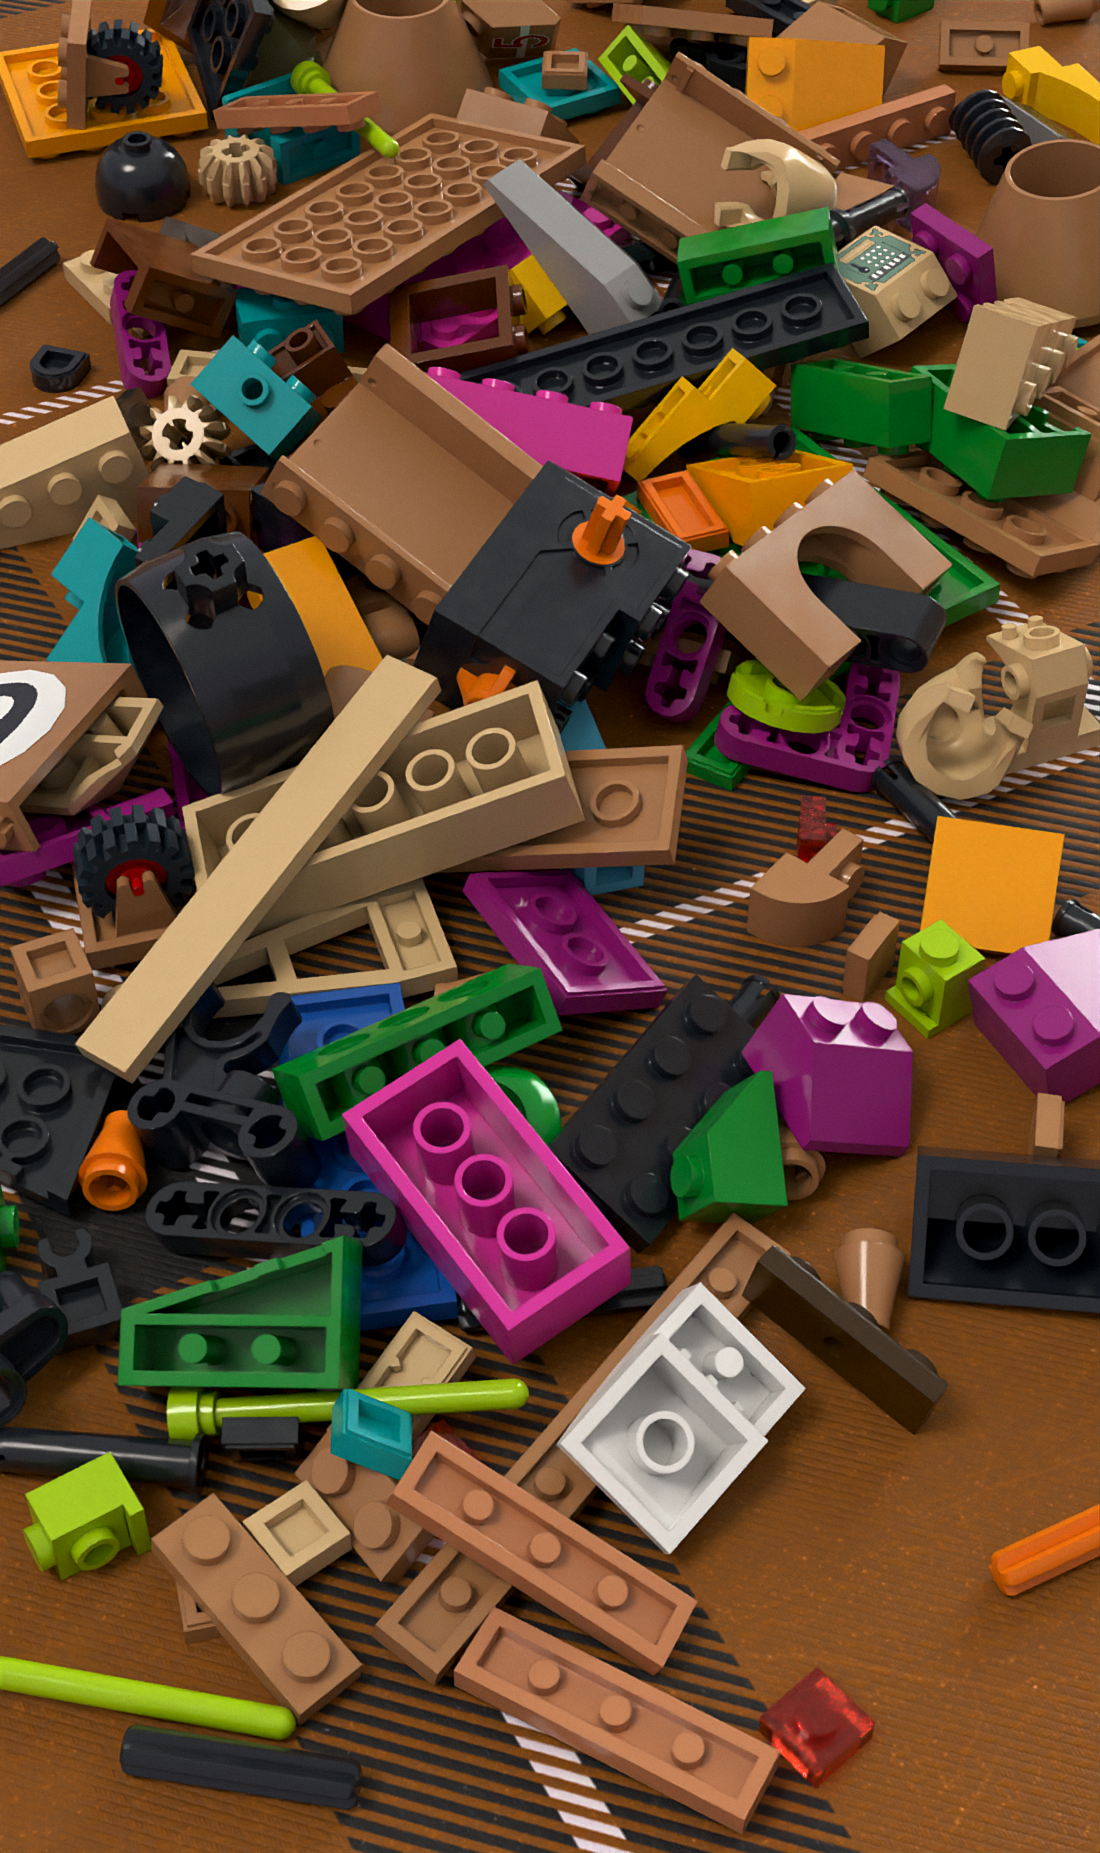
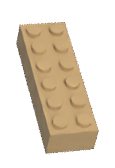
[182,680,585,939]

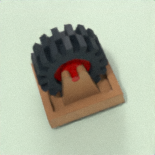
[58,0,163,129]
[72,805,197,970]

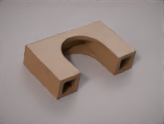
[700,469,953,702]

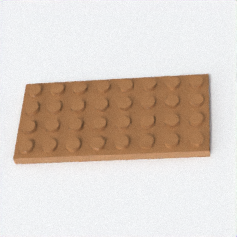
[190,113,586,316]

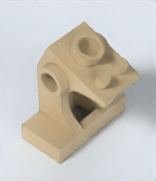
[985,615,1100,774]

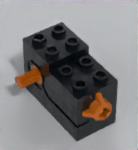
[413,460,692,735]

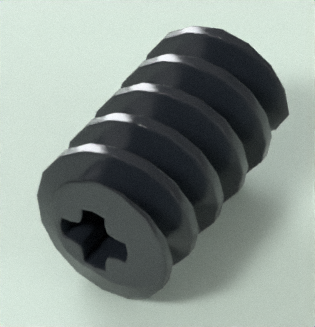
[949,89,1032,185]

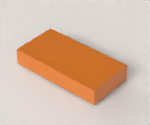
[637,470,729,552]

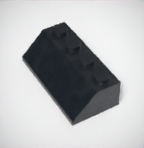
[908,1146,1100,1313]

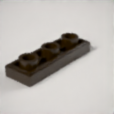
[742,1245,949,1435]

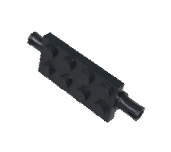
[547,974,781,1253]

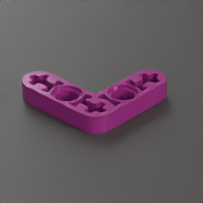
[110,270,247,399]
[645,549,727,723]
[714,663,901,793]

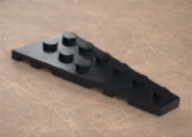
[0,1024,124,1217]

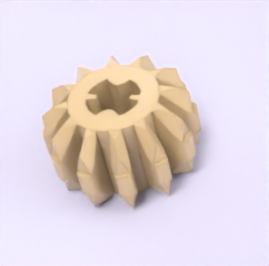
[198,134,277,208]
[139,395,231,472]

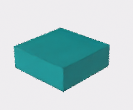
[330,1388,412,1480]

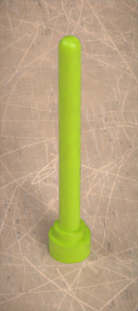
[290,61,399,159]
[167,1378,529,1440]
[0,1656,296,1740]

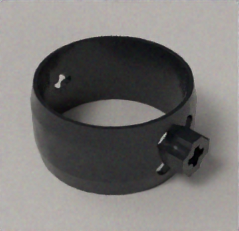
[115,531,334,797]

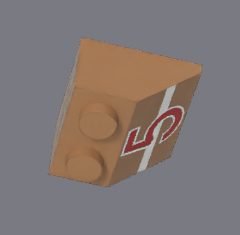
[457,0,561,59]

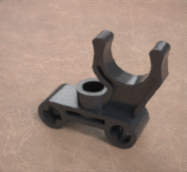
[127,981,322,1188]

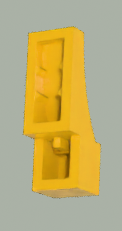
[1002,46,1100,145]
[623,348,777,482]

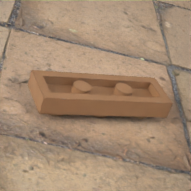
[151,1493,362,1726]

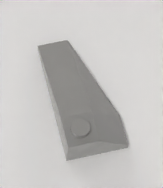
[483,159,663,335]

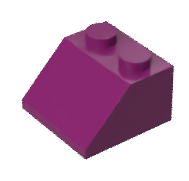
[741,994,913,1157]

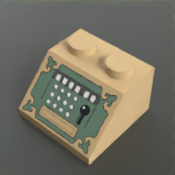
[837,225,958,359]

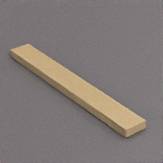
[75,655,442,1084]

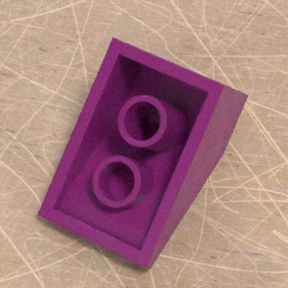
[968,929,1100,1104]

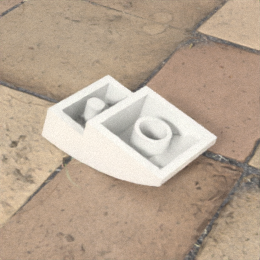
[556,1282,806,1555]

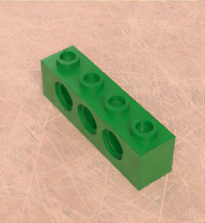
[272,963,562,1141]

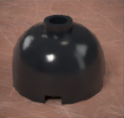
[95,131,191,222]

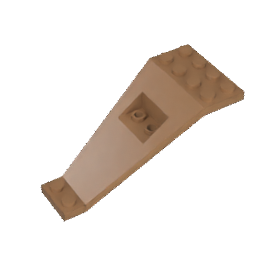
[863,334,1100,579]

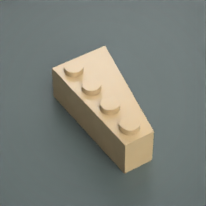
[944,297,1079,431]
[0,396,150,549]

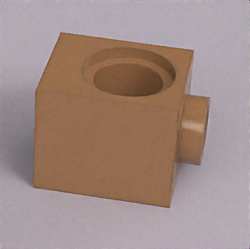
[10,928,100,1035]

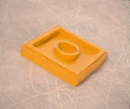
[920,816,1065,956]

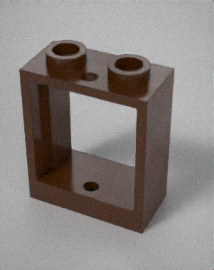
[388,265,531,373]

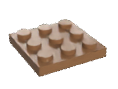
[611,3,774,45]

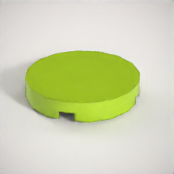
[727,659,846,734]

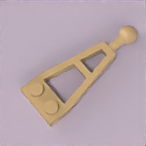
[101,878,458,1019]

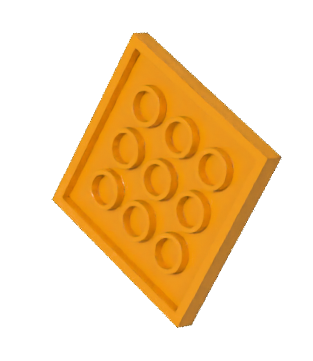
[0,29,208,159]

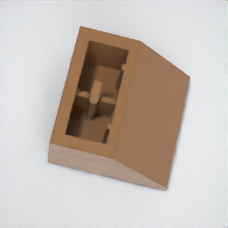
[776,1,908,94]
[456,87,579,144]

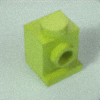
[885,919,985,1039]
[22,1452,151,1581]

